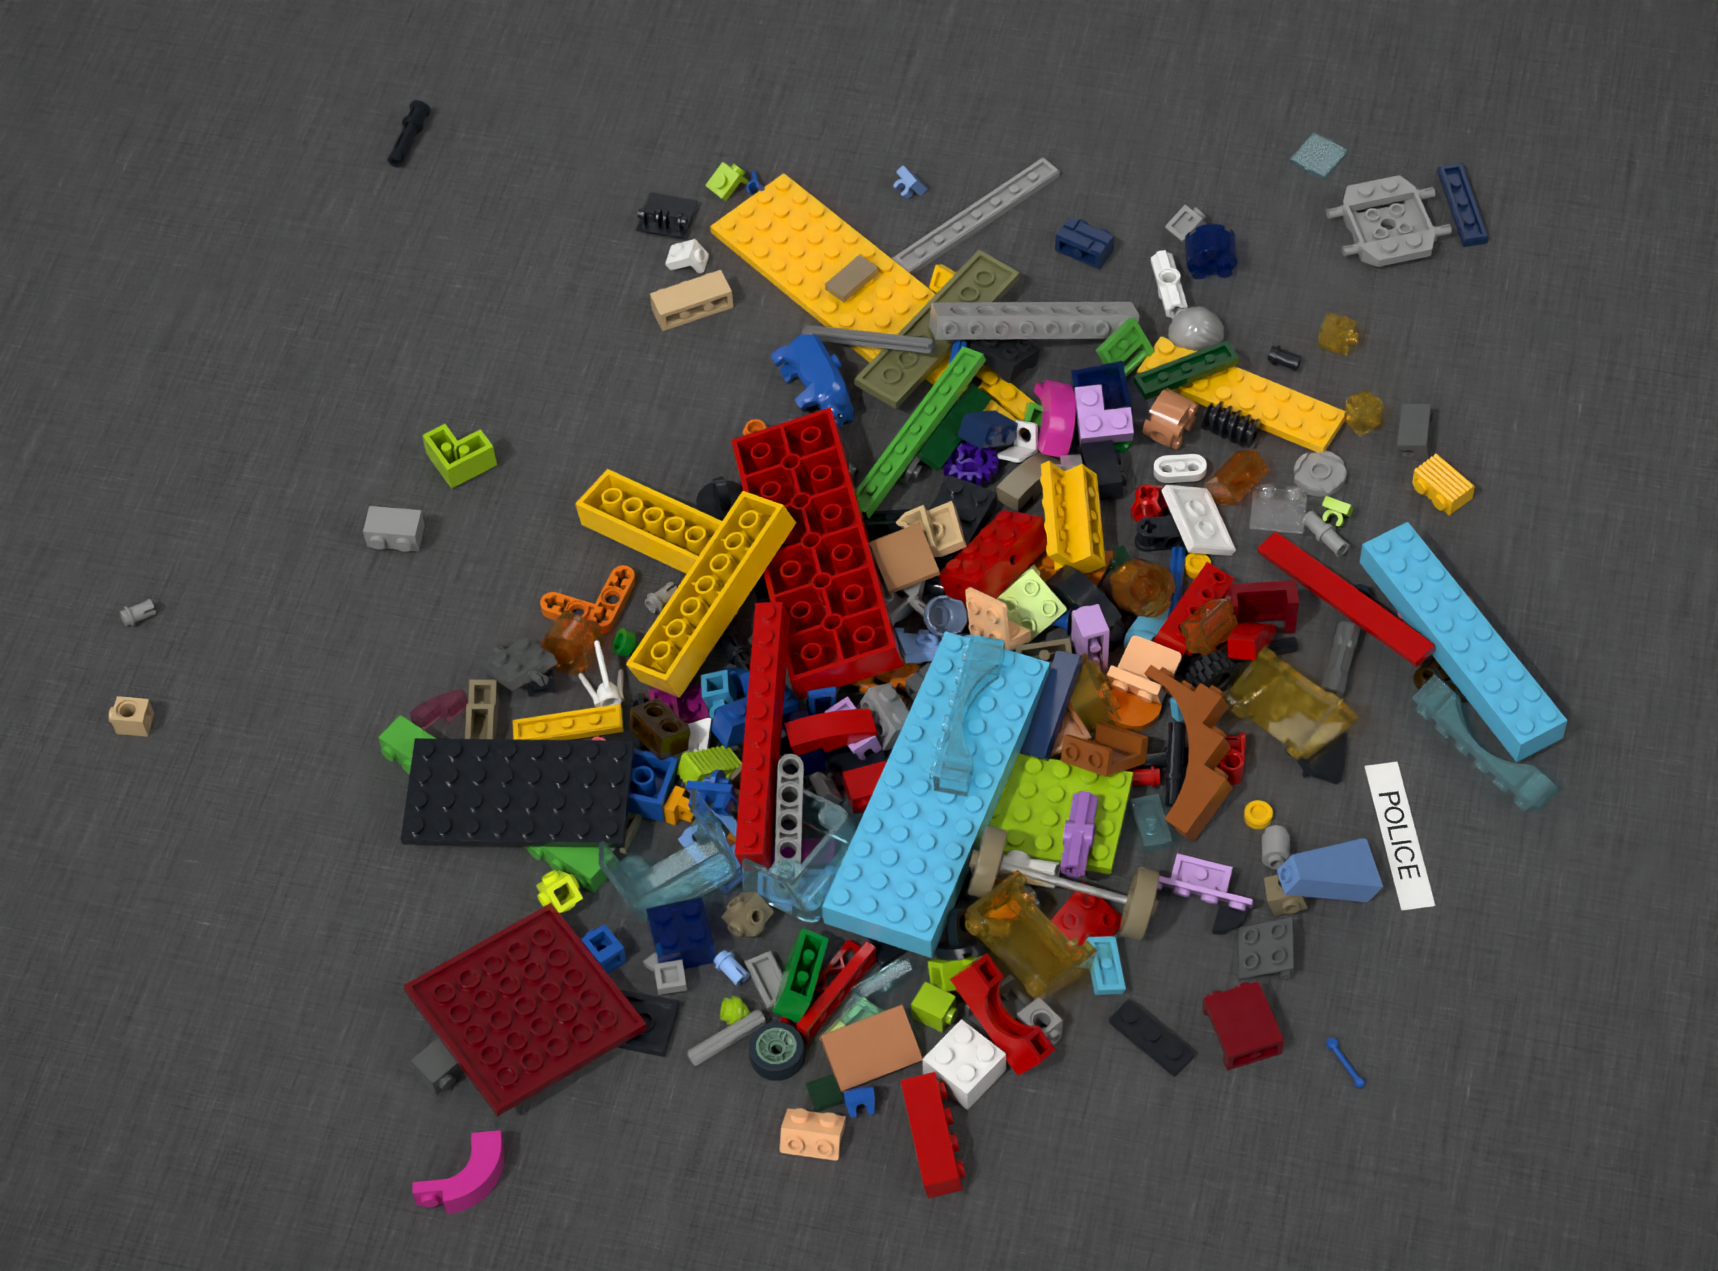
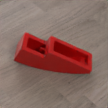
[1227,622,1276,660]
[784,709,878,756]

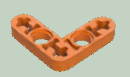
[540,565,636,634]

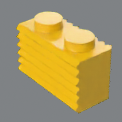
[1412,453,1475,515]

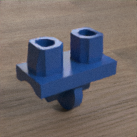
[685,769,739,816]

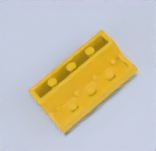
[1040,461,1106,574]

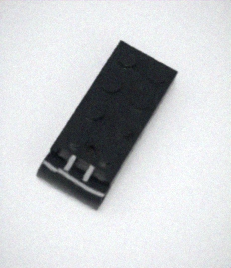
[923,475,997,597]

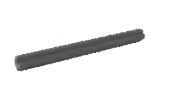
[801,325,936,354]

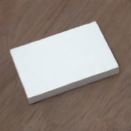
[1161,485,1236,556]

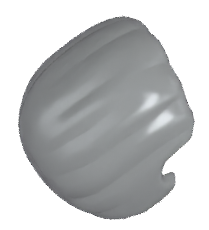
[1168,306,1224,351]

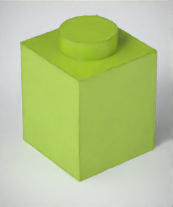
[911,982,958,1033]

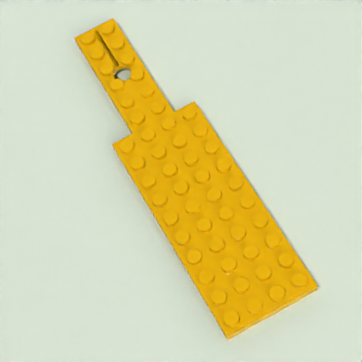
[710,173,1036,435]

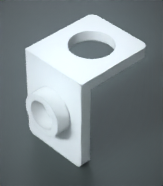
[998,420,1038,463]

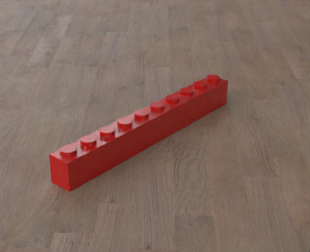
[734,602,790,869]

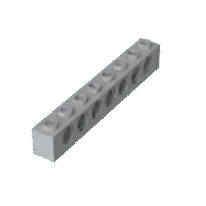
[929,302,1139,340]

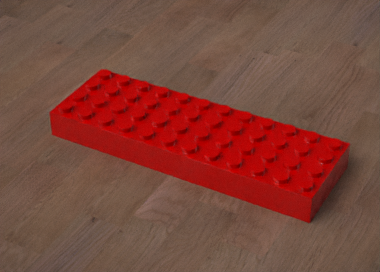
[731,407,904,700]

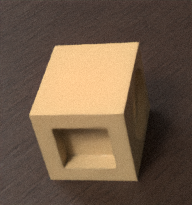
[109,696,154,737]

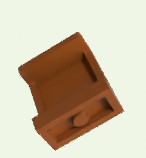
[1061,722,1149,777]

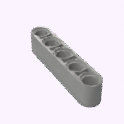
[774,754,803,896]

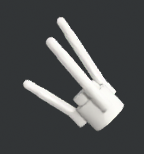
[578,640,625,707]

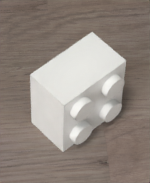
[922,1019,1006,1110]

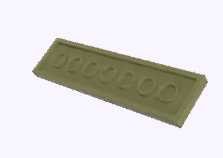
[855,250,1020,409]

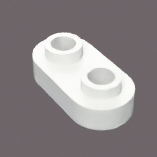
[1153,454,1207,483]

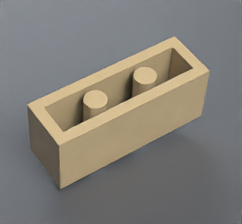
[650,270,733,331]

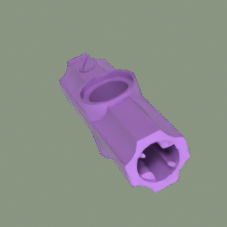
[1060,791,1098,878]

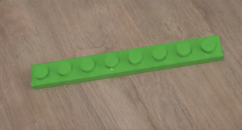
[856,346,986,518]

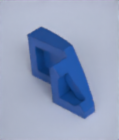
[721,668,750,698]

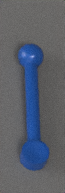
[1326,1038,1365,1089]

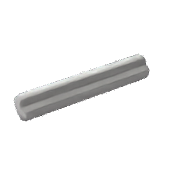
[687,1010,766,1066]

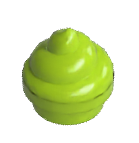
[720,996,751,1025]

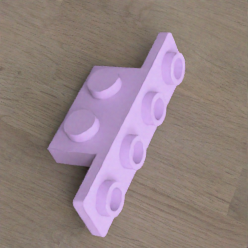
[1157,854,1254,911]

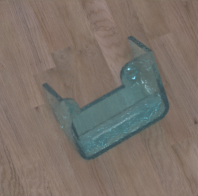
[599,788,737,923]
[742,789,858,922]

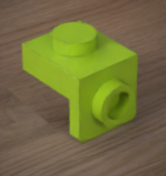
[705,162,749,201]

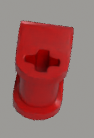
[1218,732,1245,786]

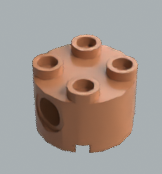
[1142,388,1199,451]

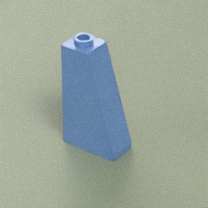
[1277,838,1383,902]

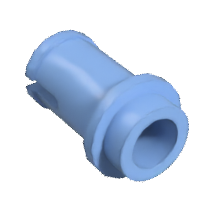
[714,950,750,987]

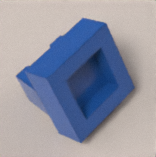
[842,1085,875,1118]

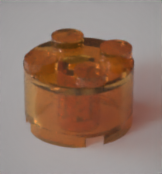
[1110,558,1175,618]
[540,610,604,675]

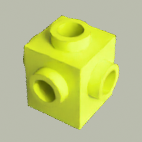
[536,870,583,913]

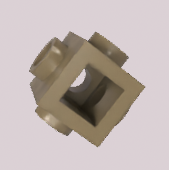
[1264,875,1308,917]
[722,892,774,937]

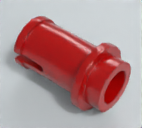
[1126,766,1160,788]

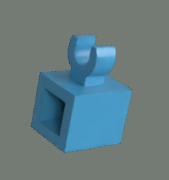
[701,670,737,720]

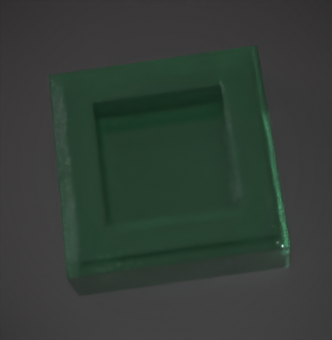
[806,1074,844,1112]

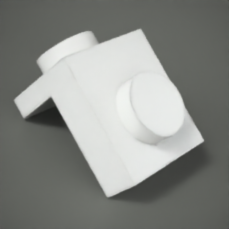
[665,239,709,274]

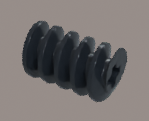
[1201,401,1261,448]

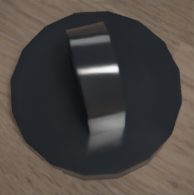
[696,476,743,521]
[935,909,993,960]

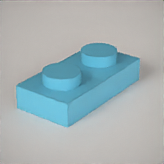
[1085,936,1126,995]

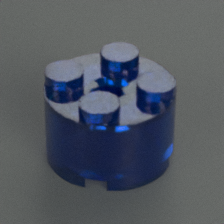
[1185,224,1238,280]

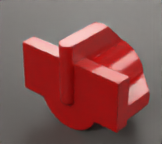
[1130,484,1168,523]

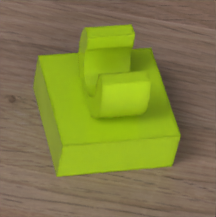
[1322,496,1354,528]

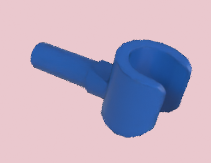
[746,171,765,196]

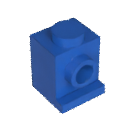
[581,924,626,974]

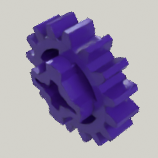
[941,440,998,486]

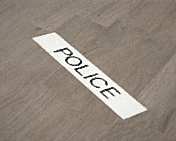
[1365,762,1435,911]

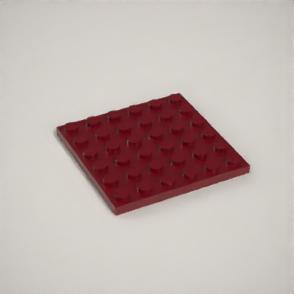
[404,903,647,1117]

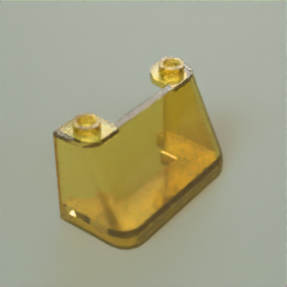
[1224,646,1359,761]
[965,870,1097,999]

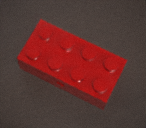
[938,510,1047,603]

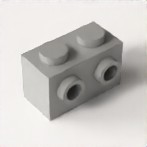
[363,506,425,552]
[857,683,909,751]

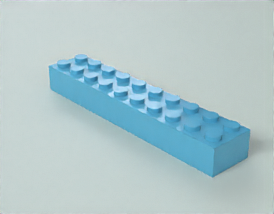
[1359,522,1568,762]

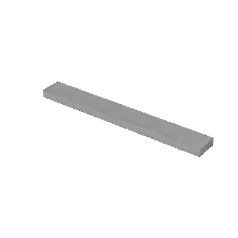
[892,157,1060,275]

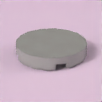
[1293,450,1347,497]

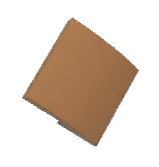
[869,523,940,594]

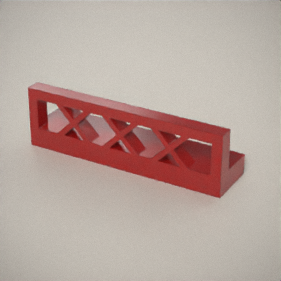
[779,939,877,1044]

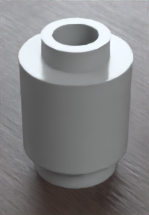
[1262,825,1291,869]

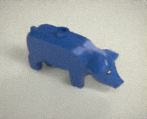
[770,333,854,429]

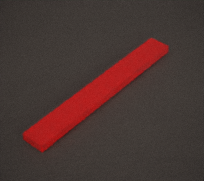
[1257,531,1436,668]

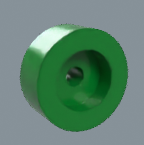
[612,628,640,657]

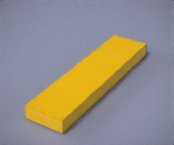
[513,704,624,740]

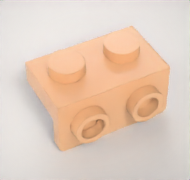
[780,1108,846,1161]

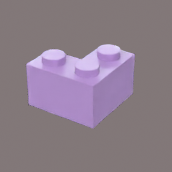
[1074,385,1134,446]

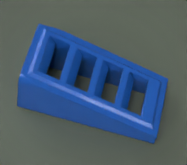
[807,687,837,716]

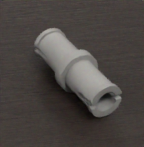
[1302,511,1350,557]

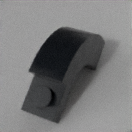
[1045,564,1128,652]

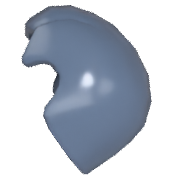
[924,595,968,637]

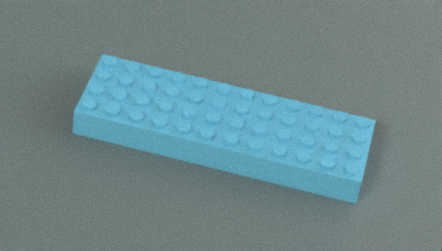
[822,631,1050,958]

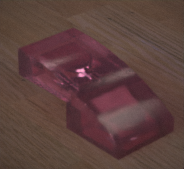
[409,689,468,730]

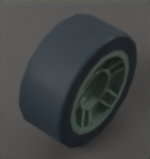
[749,1022,805,1081]

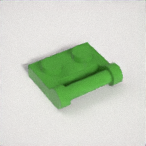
[1095,318,1154,387]

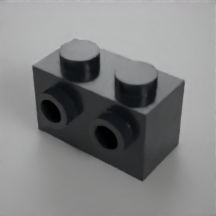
[1081,440,1126,501]

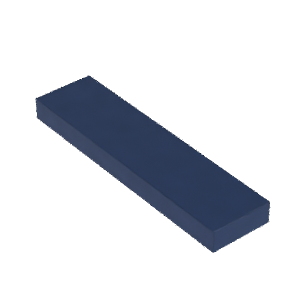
[1437,163,1489,247]
[1021,650,1084,761]

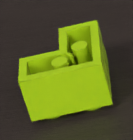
[422,424,497,489]

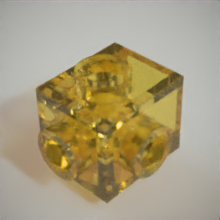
[1317,312,1360,356]
[1344,389,1383,436]

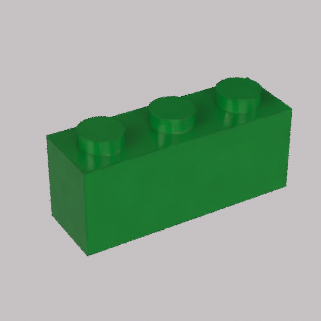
[772,928,829,1022]

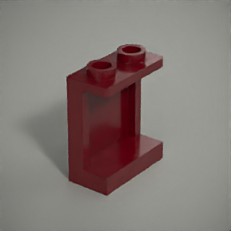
[1223,580,1299,634]
[1202,981,1284,1071]

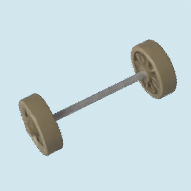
[968,825,1159,941]

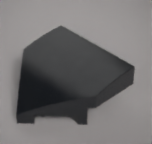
[1284,726,1347,785]

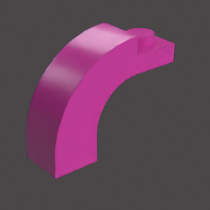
[1034,379,1076,457]
[412,1130,505,1214]

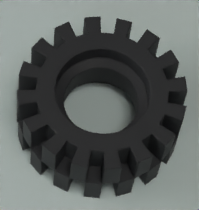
[1186,649,1240,691]

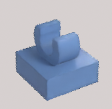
[893,165,927,199]

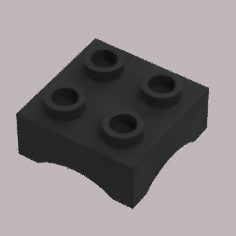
[970,339,1041,383]

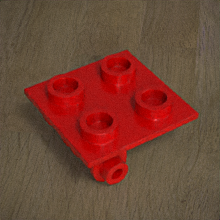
[1049,881,1122,959]

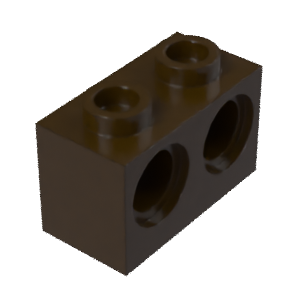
[629,698,690,761]

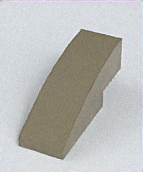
[996,452,1060,512]
[465,680,500,739]

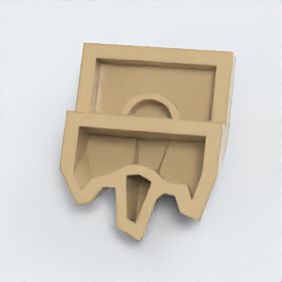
[896,501,967,557]

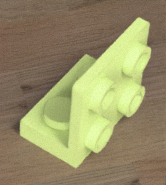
[997,565,1067,643]

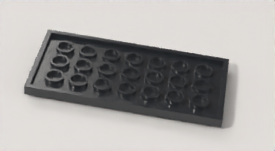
[401,738,636,848]

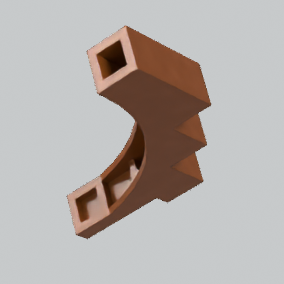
[1144,665,1233,842]

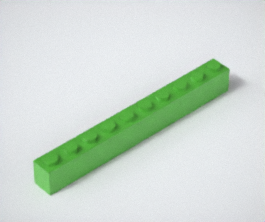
[378,715,615,893]

